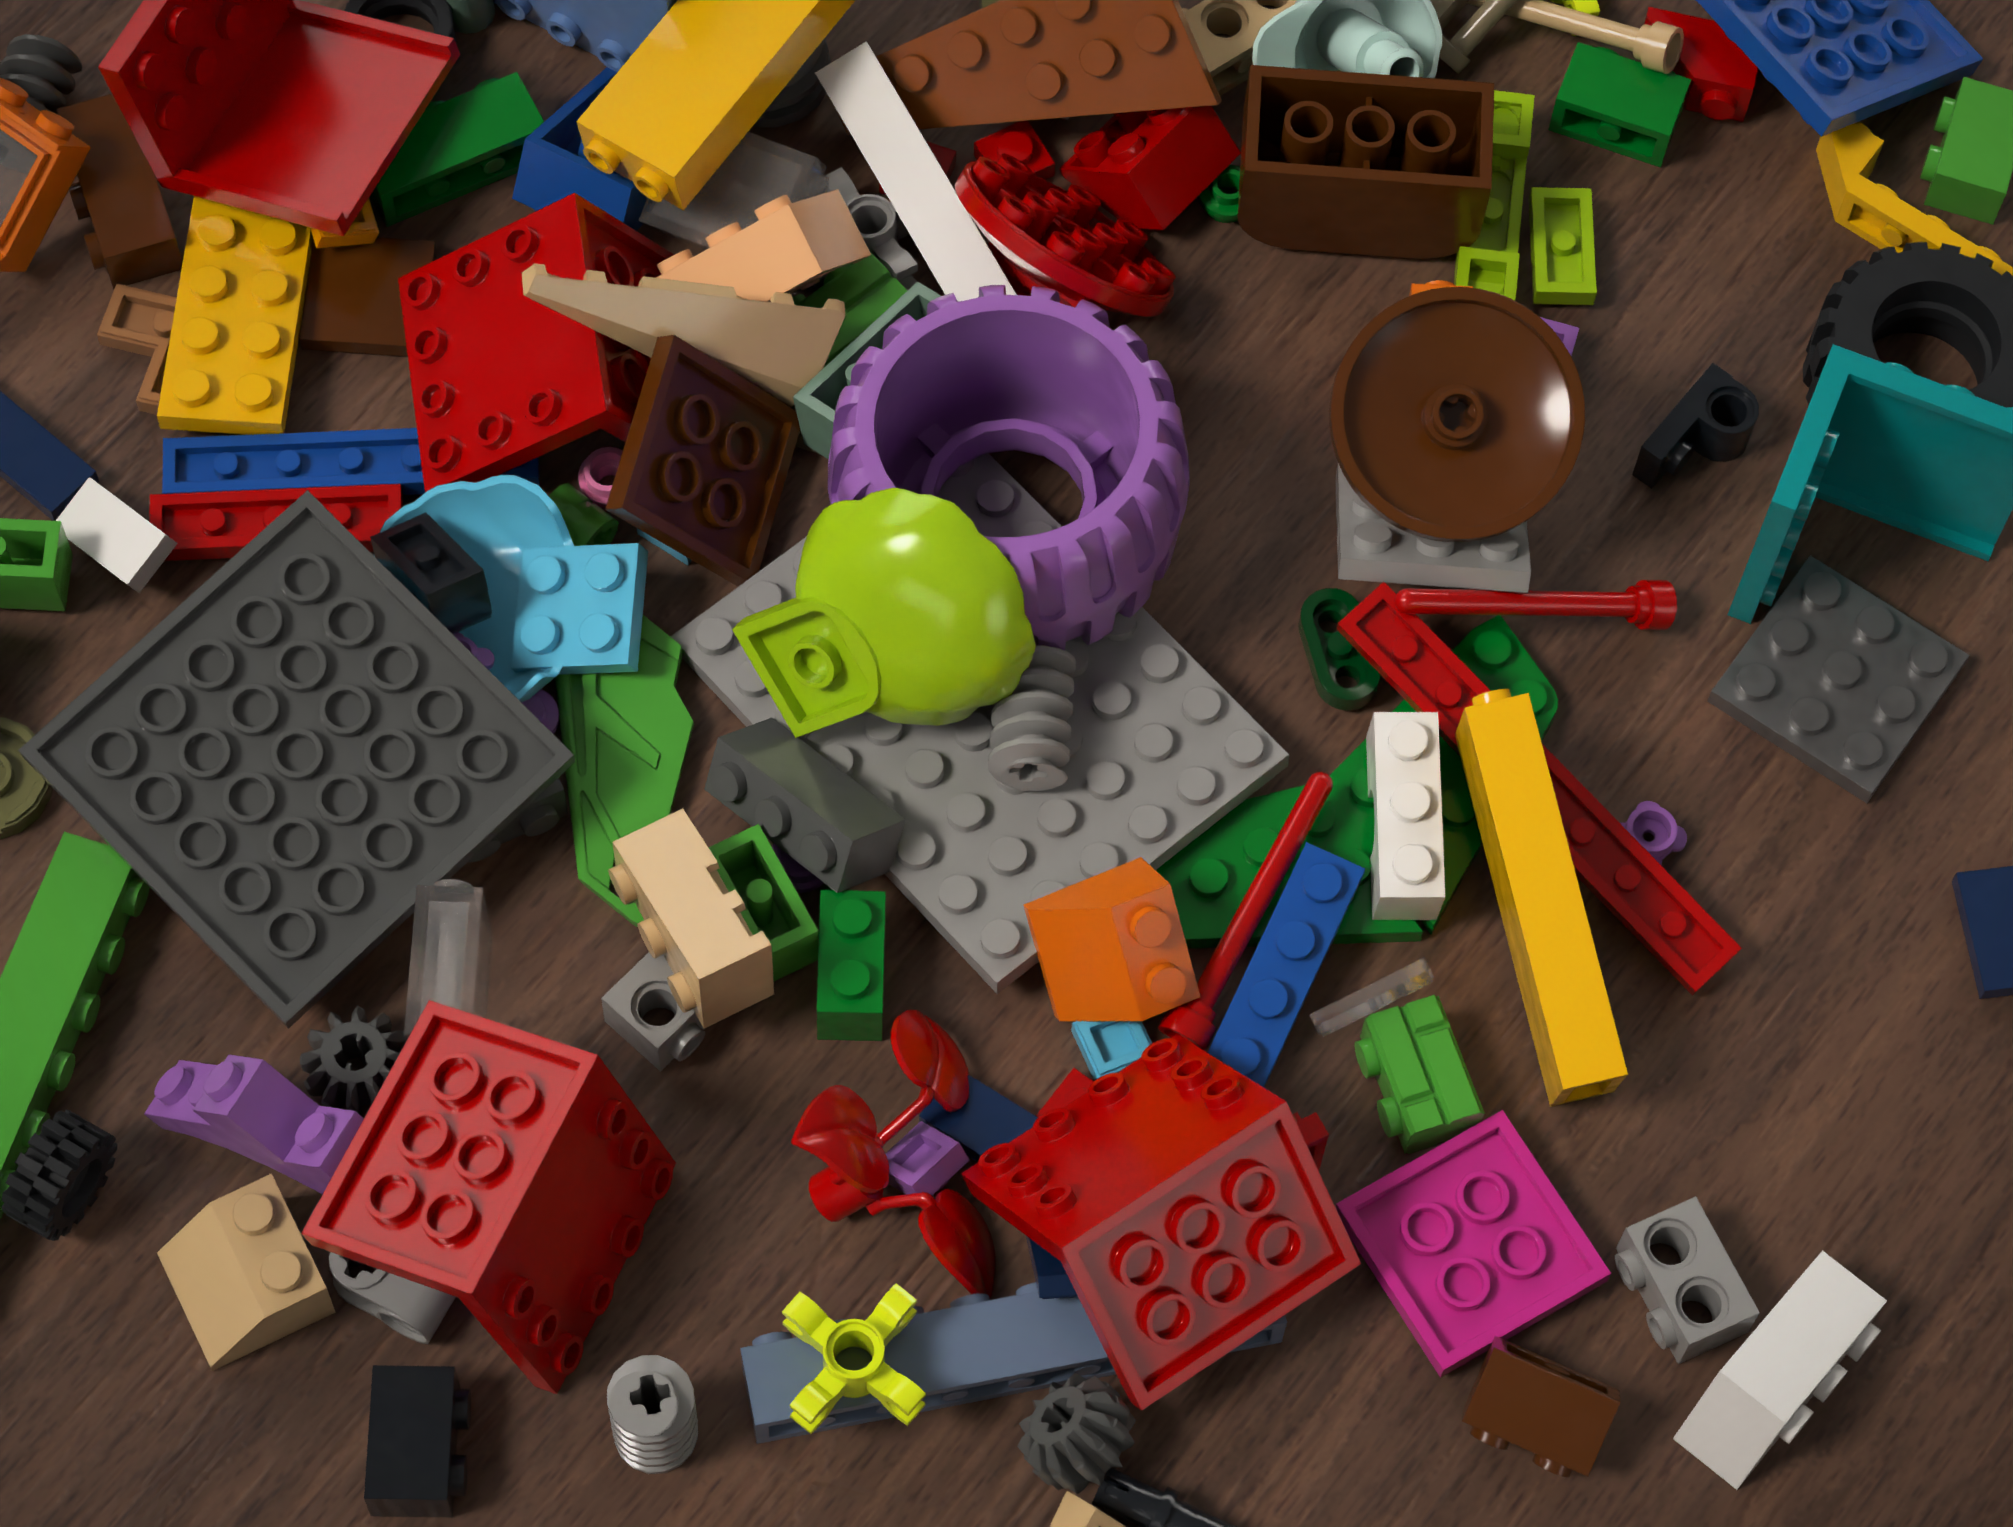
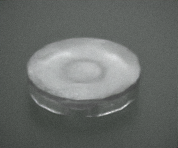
[1308,957,1435,1037]

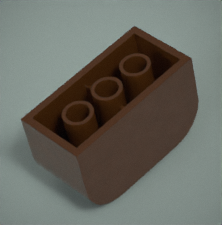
[1238,65,1494,259]

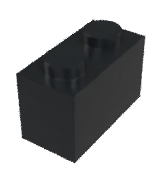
[364,1365,471,1518]

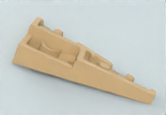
[522,263,846,407]

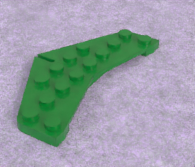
[1156,615,1558,949]

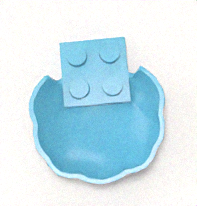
[374,475,648,702]

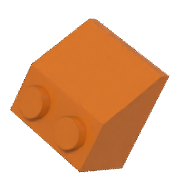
[1023,857,1200,1021]

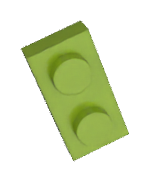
[1528,187,1597,305]

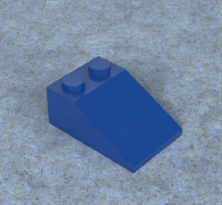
[512,67,658,231]

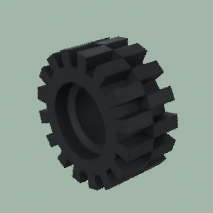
[1,1109,118,1241]

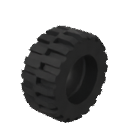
[1803,242,2013,408]

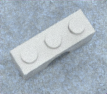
[1366,712,1445,920]

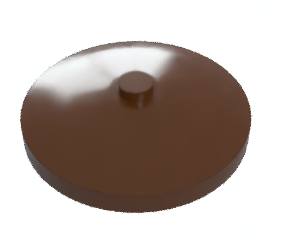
[1329,287,1585,542]

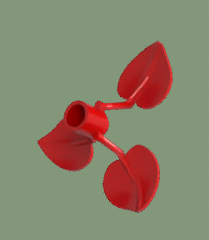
[791,1010,995,1298]

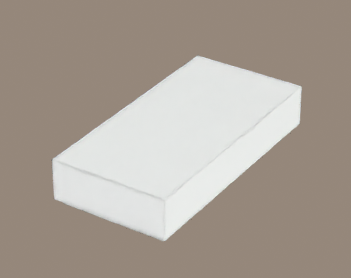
[56,477,178,593]

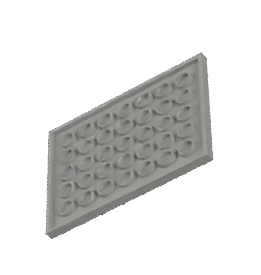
[671,453,1289,994]

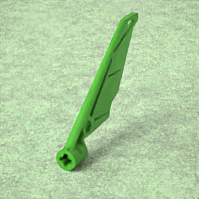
[549,483,694,927]

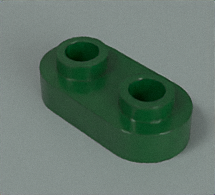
[1298,588,1380,711]

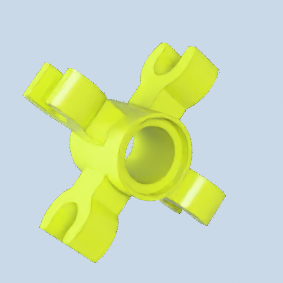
[782,1283,926,1434]

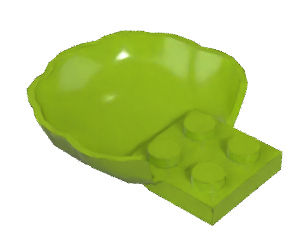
[732,487,1036,738]

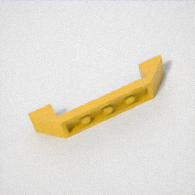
[1816,122,2013,276]

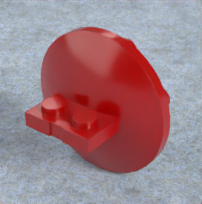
[955,153,1176,317]

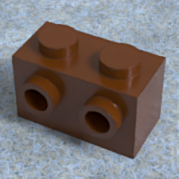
[1462,1336,1621,1478]

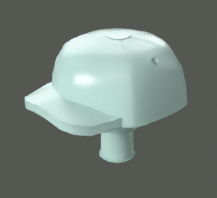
[1252,0,1442,78]

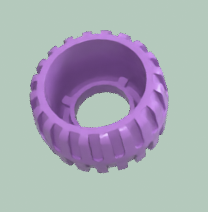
[828,285,1190,650]

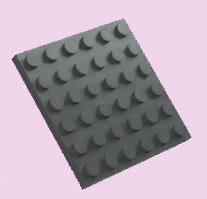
[18,490,575,1029]

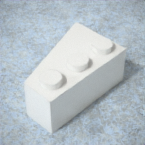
[1673,1250,1887,1490]

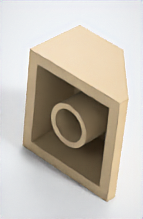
[157,1173,335,1371]

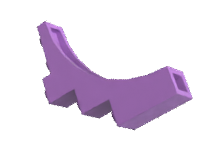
[144,1055,364,1194]

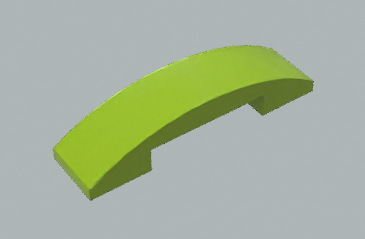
[1454,90,1535,301]

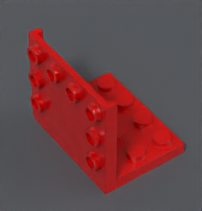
[98,0,461,236]
[398,193,674,492]
[301,1000,676,1394]
[961,1034,1361,1411]

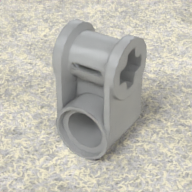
[329,1252,456,1344]

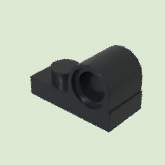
[1632,363,1759,489]
[370,512,492,634]

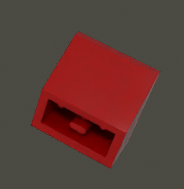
[1059,105,1241,230]

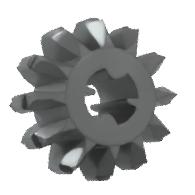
[300,1005,408,1115]
[1017,1373,1136,1494]

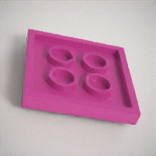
[1335,1110,1611,1378]

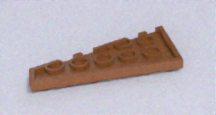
[837,0,1222,135]

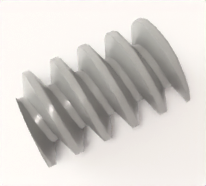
[988,646,1076,791]
[607,1355,698,1474]

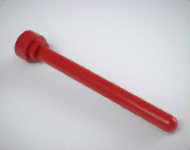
[1394,580,1677,630]
[1158,772,1333,1051]

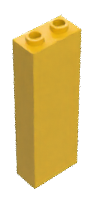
[576,0,855,211]
[1455,689,1628,1107]

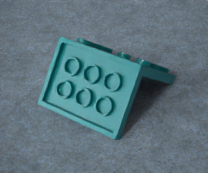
[1727,344,2013,624]

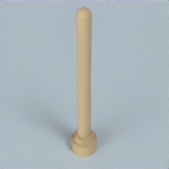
[1467,0,1684,74]

